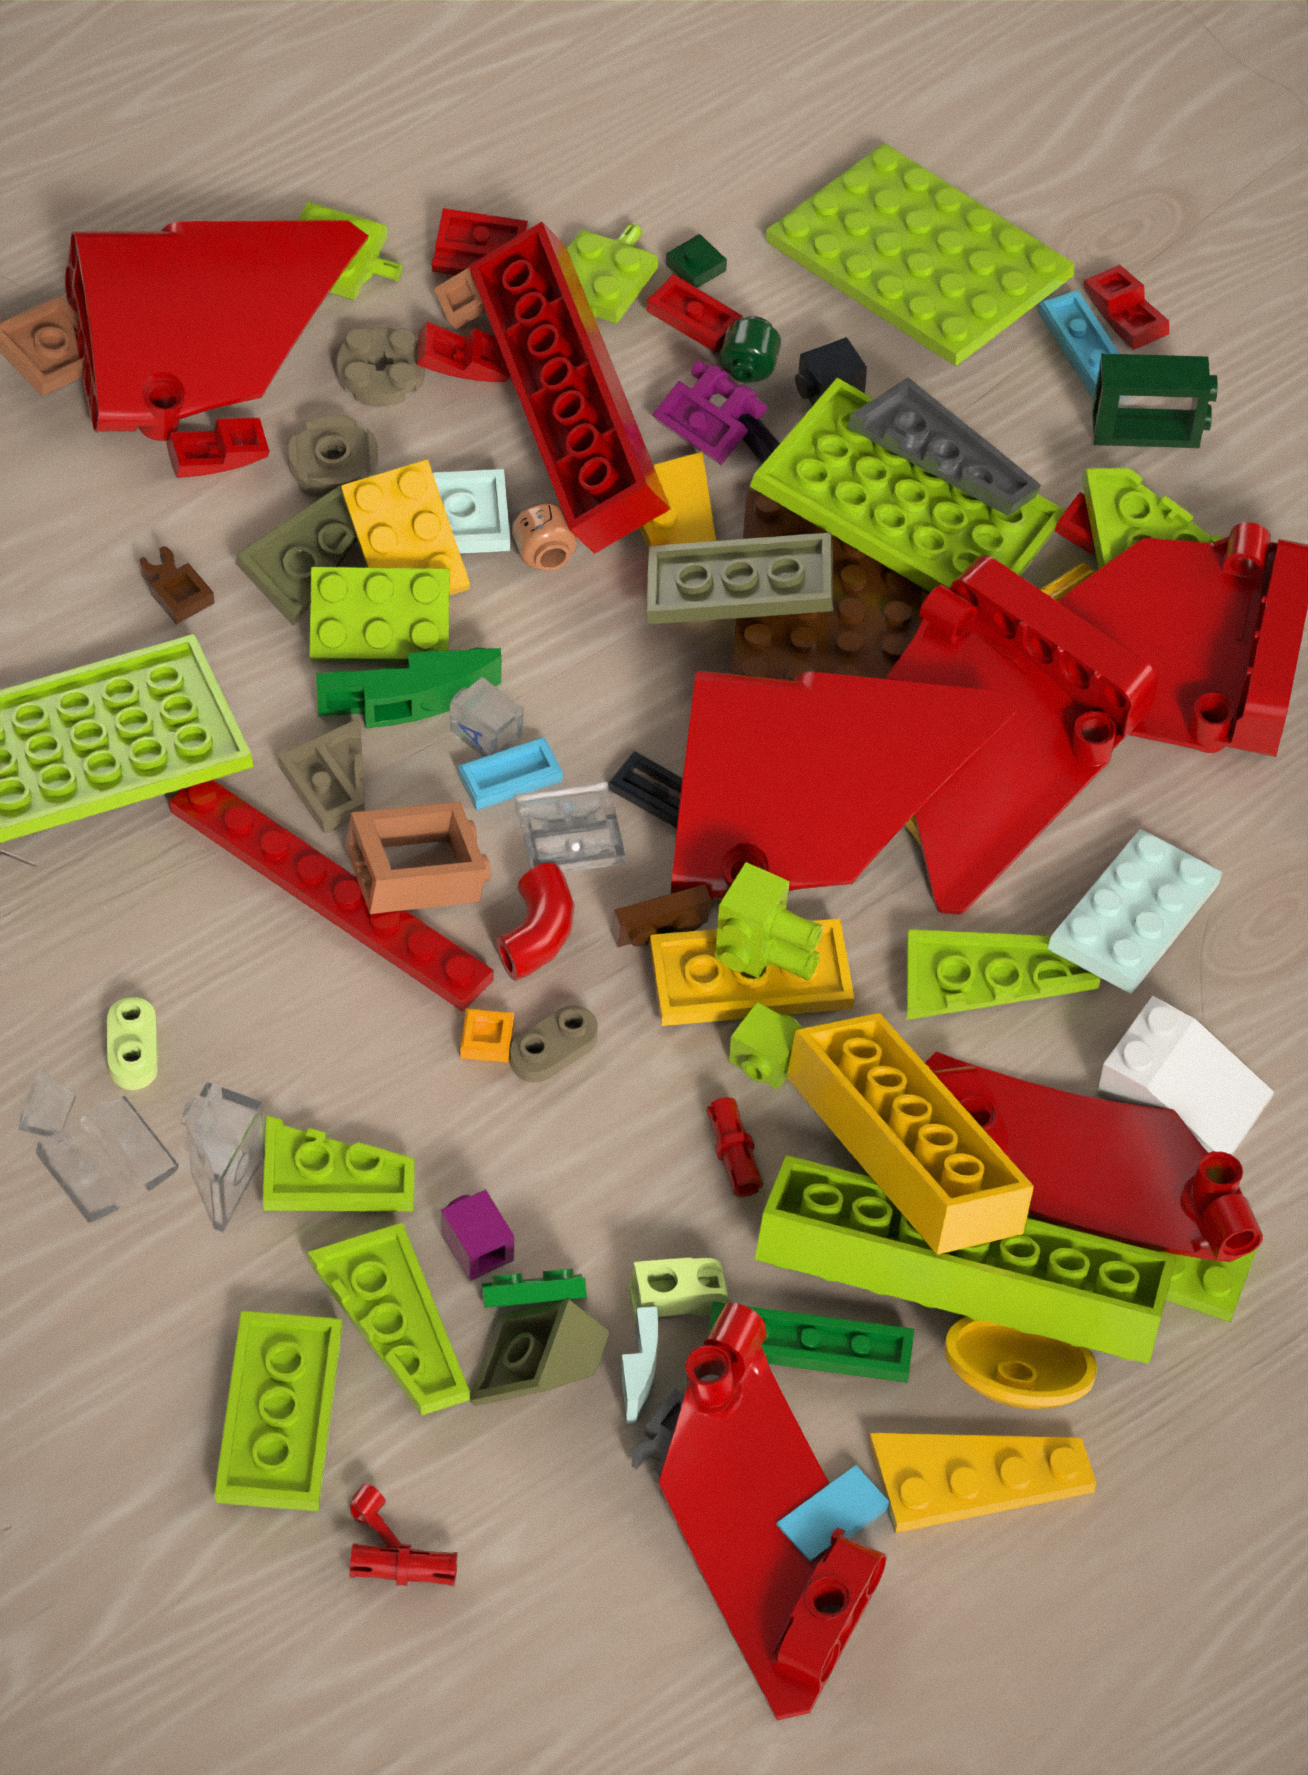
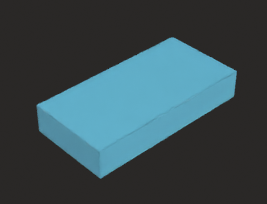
[458,737,563,810]
[776,1465,889,1563]

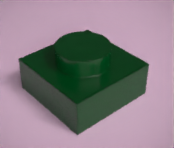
[666,234,727,288]

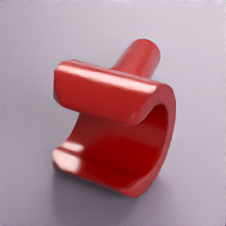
[350,1483,401,1548]

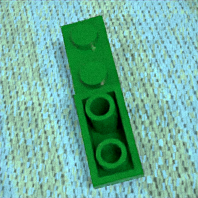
[316,647,502,728]

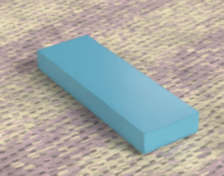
[1038,290,1122,400]

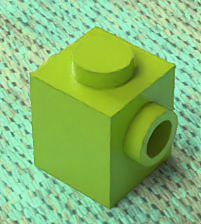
[729,1002,803,1090]

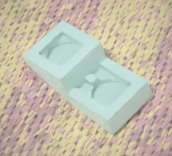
[621,1306,658,1424]

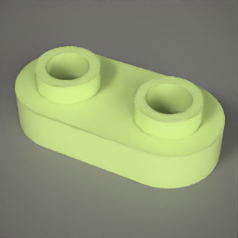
[107,997,158,1090]

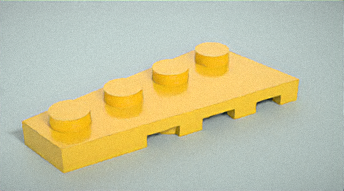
[639,452,716,549]
[869,1433,1096,1533]

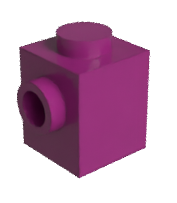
[441,1189,514,1281]

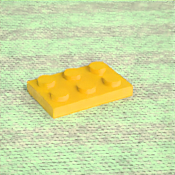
[341,459,470,596]

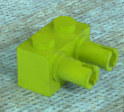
[715,862,823,981]

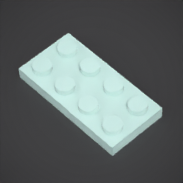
[1048,829,1223,994]

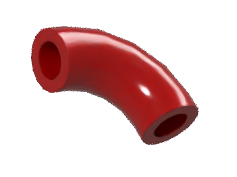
[496,863,575,981]

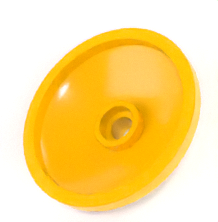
[944,1316,1097,1409]

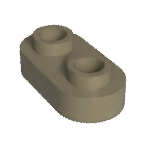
[510,1006,598,1082]

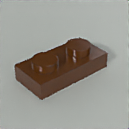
[611,884,711,948]

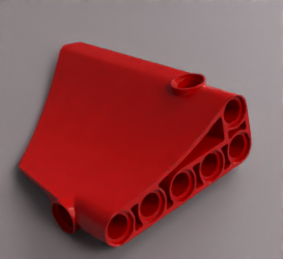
[1058,522,1308,757]
[885,555,1157,915]

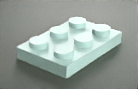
[369,469,510,553]

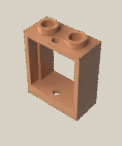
[345,802,490,914]

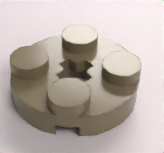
[336,327,425,406]
[288,415,378,495]

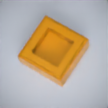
[460,1008,514,1063]

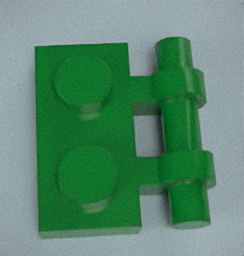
[481,1269,587,1308]

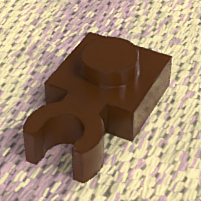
[139,546,214,624]

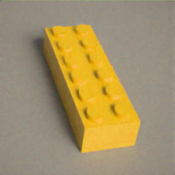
[787,1013,1034,1255]

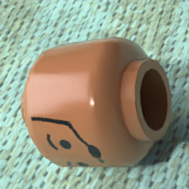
[512,503,577,571]

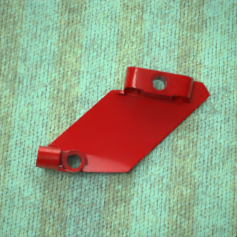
[925,1051,1263,1262]
[658,1302,887,1720]

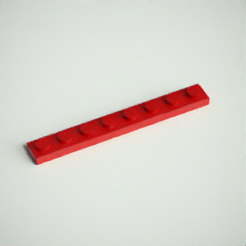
[169,780,494,1012]

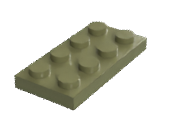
[647,532,833,625]

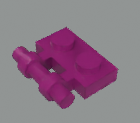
[652,360,767,466]

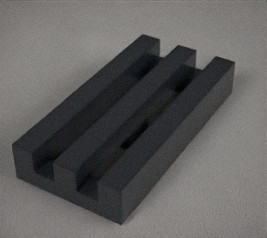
[608,751,683,828]

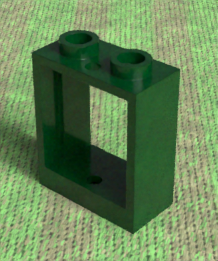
[1092,353,1218,448]

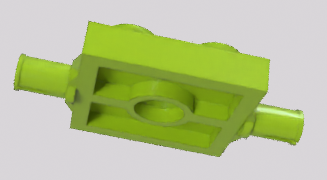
[297,202,403,300]
[567,223,658,324]

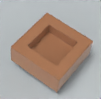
[434,267,486,329]

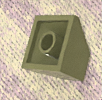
[469,1299,610,1406]

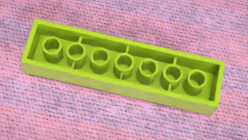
[754,1155,1177,1364]

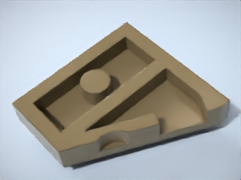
[278,719,365,833]

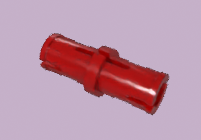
[706,1097,764,1197]
[349,1543,458,1586]

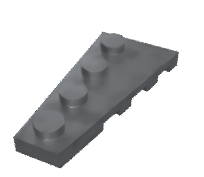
[847,377,1041,516]

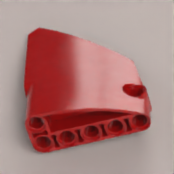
[65,220,369,441]
[670,670,1016,901]

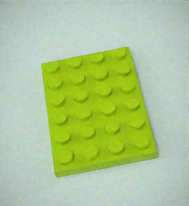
[766,143,1075,367]
[750,378,1066,592]
[0,634,254,843]

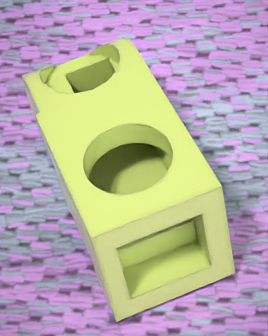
[628,1257,729,1327]

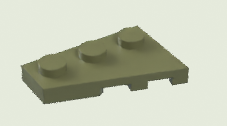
[235,484,357,627]

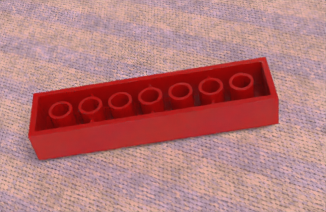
[469,221,671,554]

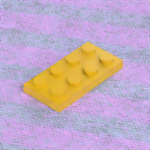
[649,918,855,1026]

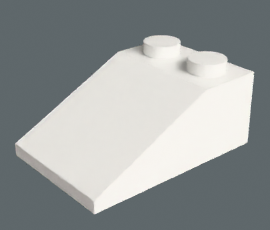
[1097,996,1273,1155]

